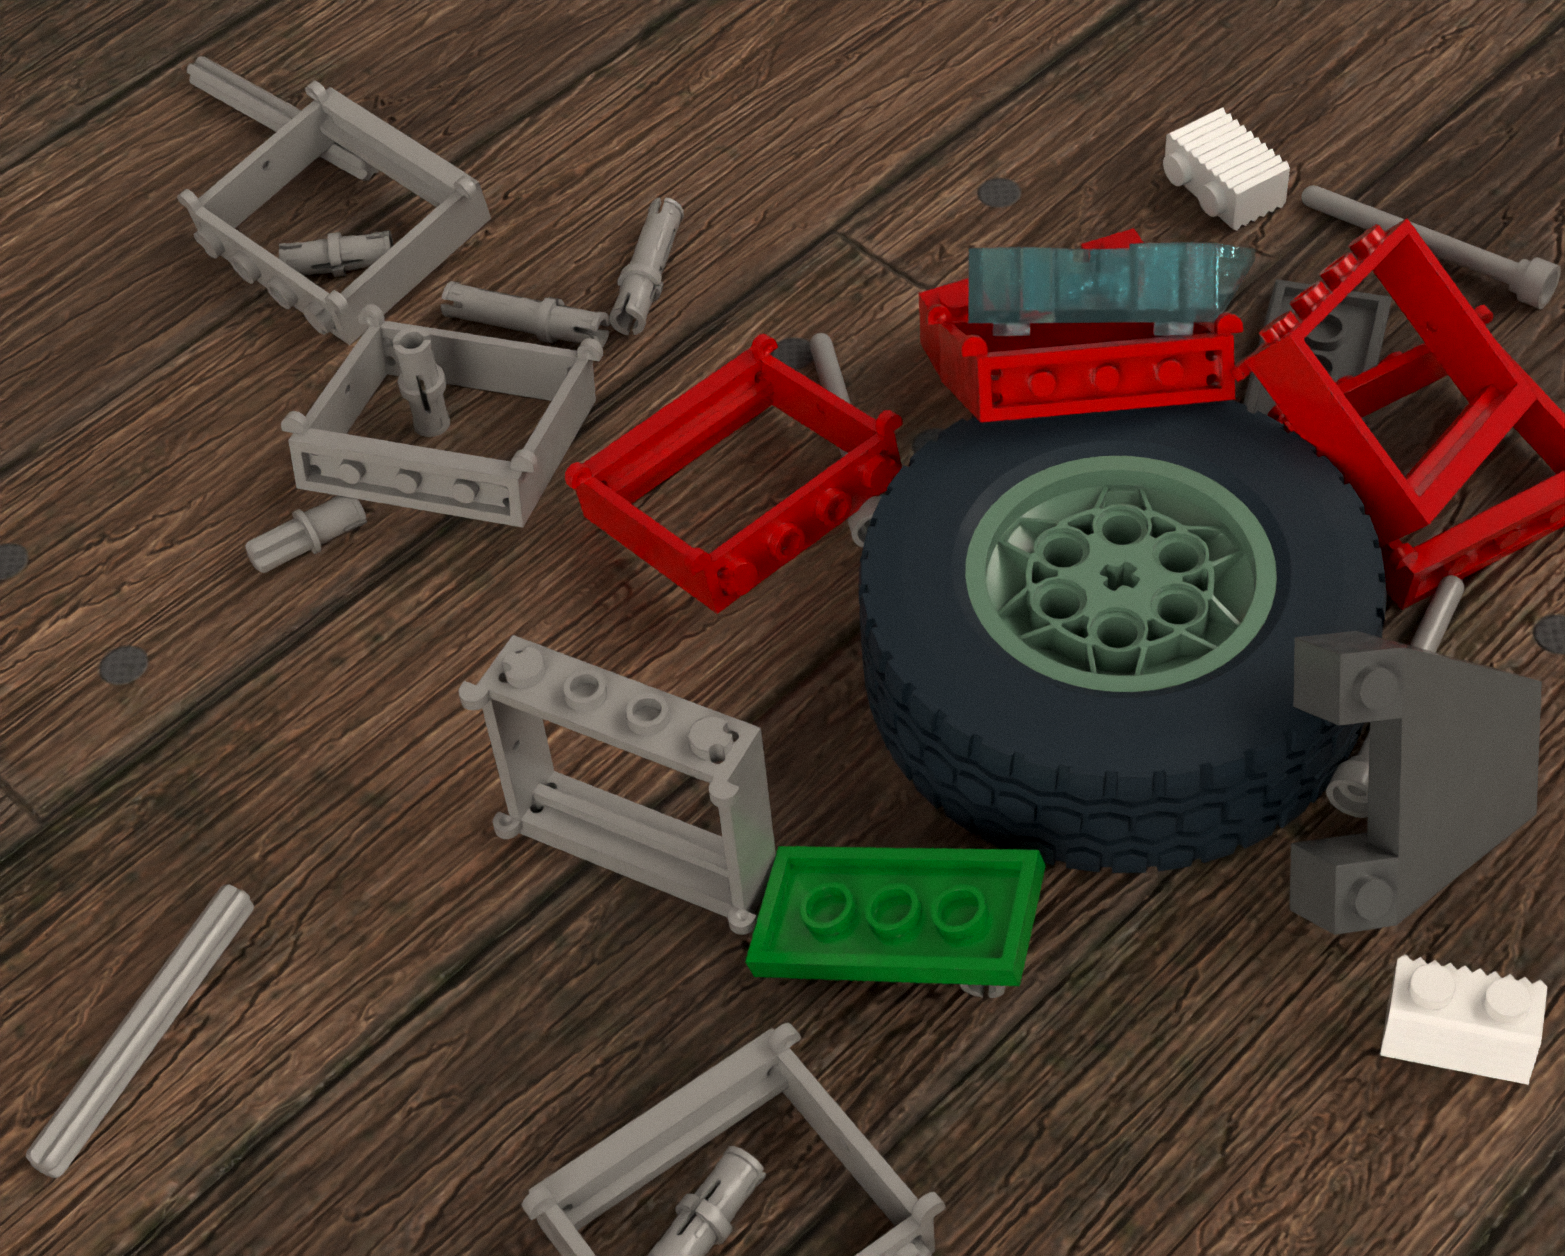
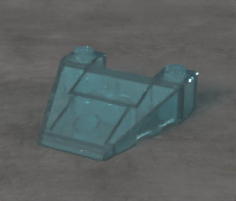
[968,242,1255,336]

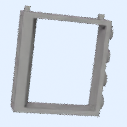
[177,80,491,346]
[281,304,603,528]
[458,635,776,935]
[522,1023,946,1256]

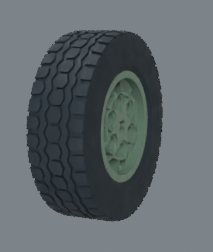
[858,400,1387,873]

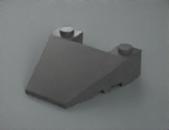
[1290,631,1542,935]

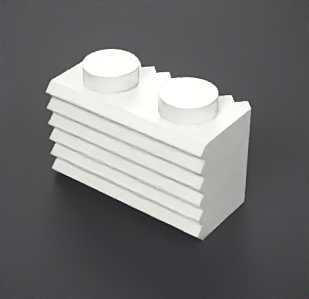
[1163,107,1290,231]
[1380,954,1547,1085]

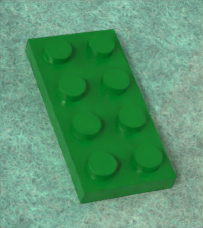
[745,846,1046,986]

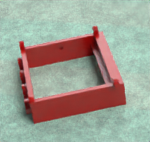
[1230,218,1538,546]
[926,284,1243,423]
[1267,305,1565,610]
[565,334,903,614]

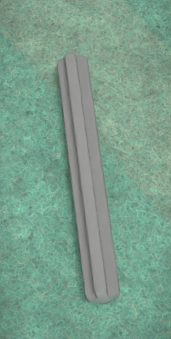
[186,56,379,181]
[26,884,254,1179]

